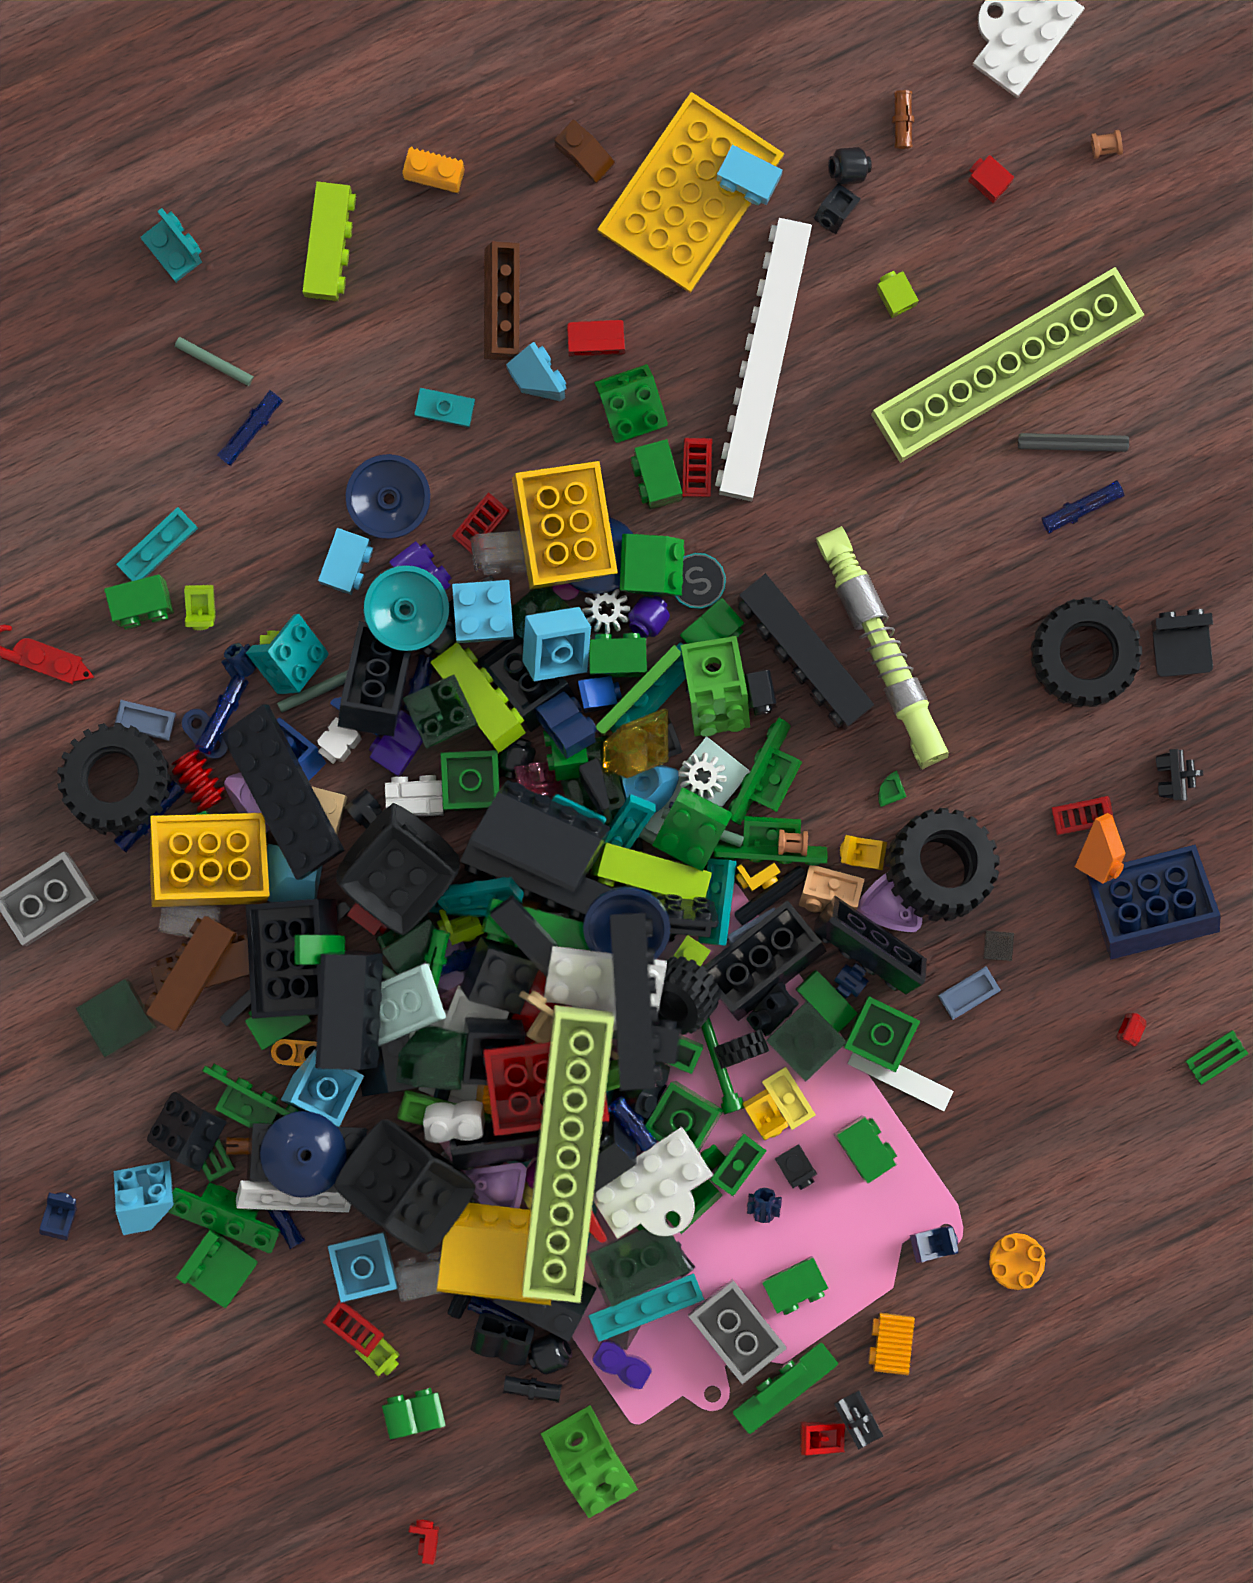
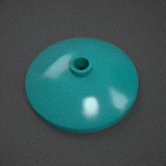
[364,566,449,651]

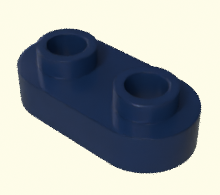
[182,709,229,759]

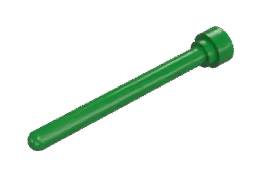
[701,1017,744,1115]

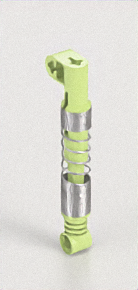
[816,526,949,769]

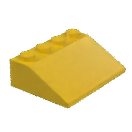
[512,461,618,589]
[150,813,269,907]
[437,1202,551,1305]

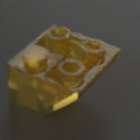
[603,709,668,778]

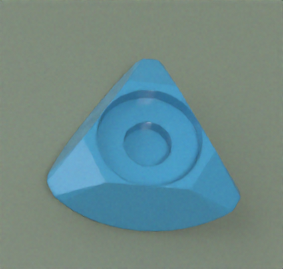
[616,760,679,814]

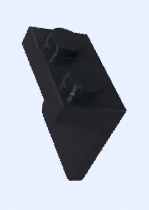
[1151,609,1213,677]
[657,894,719,937]
[147,1092,227,1172]

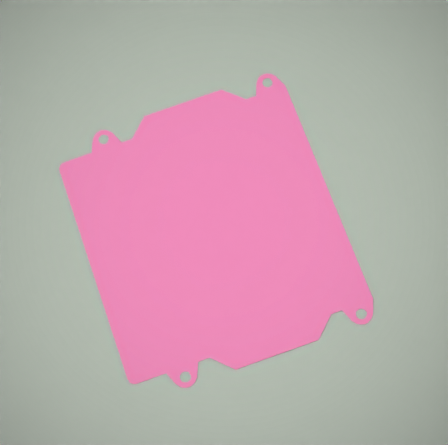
[431,870,963,1424]

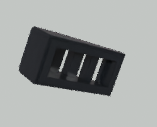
[579,758,611,824]

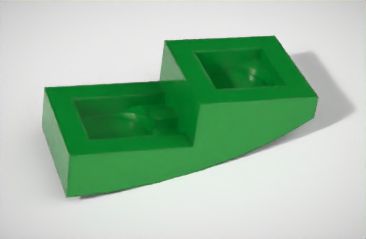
[295,935,345,965]
[795,970,858,1033]

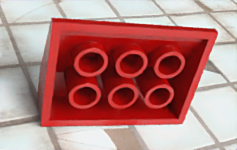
[484,1041,609,1136]

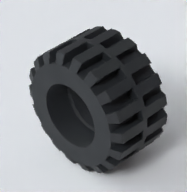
[658,956,720,1035]

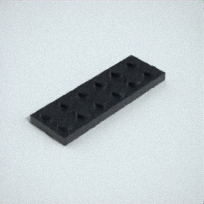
[221,704,345,880]

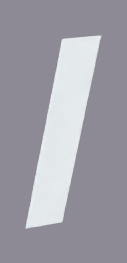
[848,1053,953,1111]

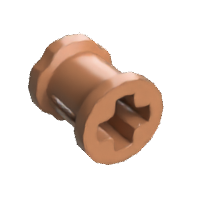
[1091,130,1123,159]
[778,830,808,856]

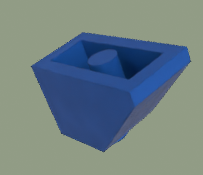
[578,676,622,713]
[277,717,326,781]

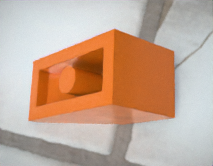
[1075,813,1126,883]

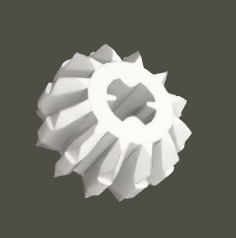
[583,589,631,634]
[679,752,727,799]

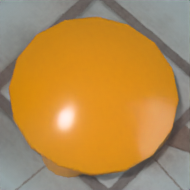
[989,1233,1045,1290]

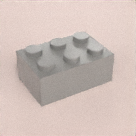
[0,852,99,946]
[688,1279,787,1384]

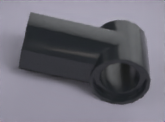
[344,788,382,829]

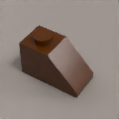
[555,119,615,184]

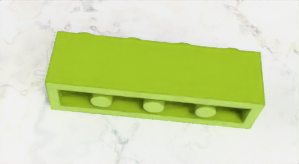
[303,182,356,301]
[431,643,526,753]
[590,843,712,899]

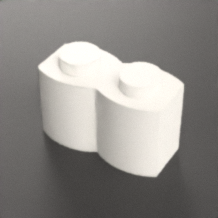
[423,1100,485,1143]

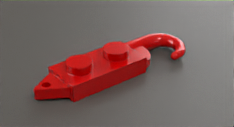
[0,624,94,685]

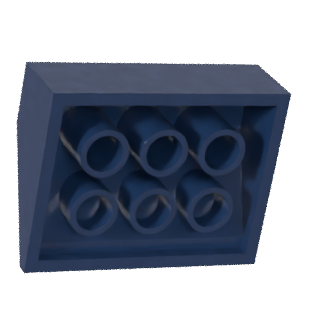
[1086,844,1221,960]

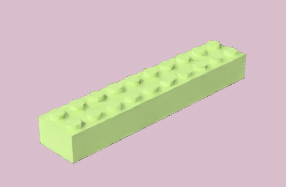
[871,267,1144,463]
[522,1006,614,1302]

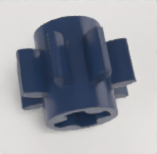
[221,643,256,678]
[833,963,869,998]
[747,1188,782,1223]

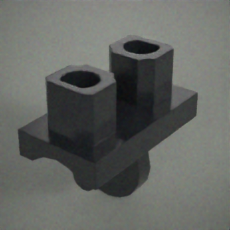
[1156,749,1203,801]
[746,982,799,1037]
[834,1390,883,1450]

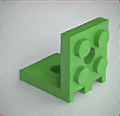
[681,636,750,737]
[541,1405,638,1518]

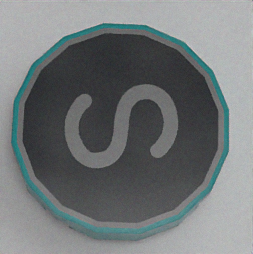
[674,553,726,610]

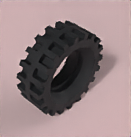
[57,722,171,836]

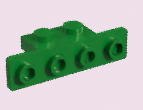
[728,718,802,825]
[714,816,828,866]
[202,1063,301,1128]
[636,1144,725,1235]
[168,1182,280,1253]
[733,1342,838,1434]

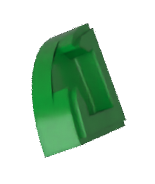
[878,771,907,807]

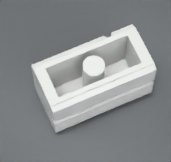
[317,718,362,764]
[385,775,444,817]

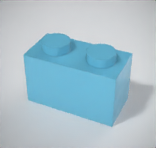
[716,145,783,205]
[318,528,373,595]

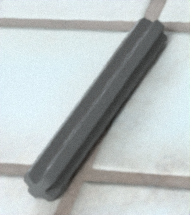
[1018,433,1129,452]

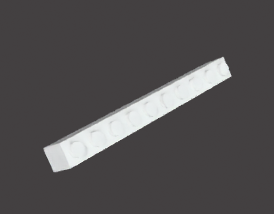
[715,218,812,501]

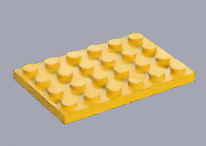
[597,92,784,293]

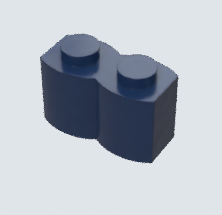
[535,692,597,759]

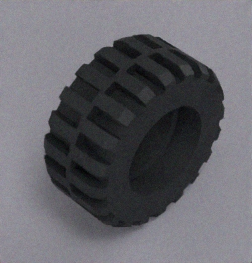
[1031,597,1142,708]
[885,808,1000,922]

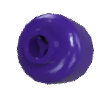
[628,596,670,638]

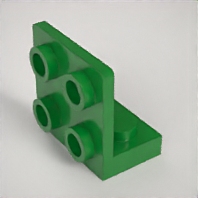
[594,364,668,443]
[176,1230,258,1308]

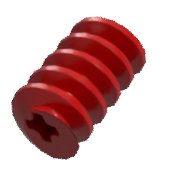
[171,749,226,813]

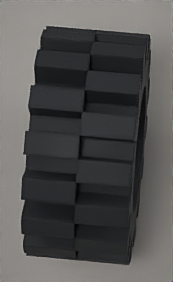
[714,1030,769,1069]

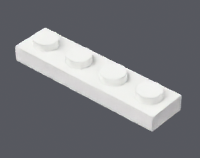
[236,1180,351,1212]

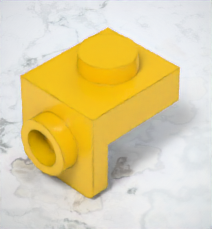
[840,835,887,870]
[735,863,780,892]
[743,1089,788,1140]

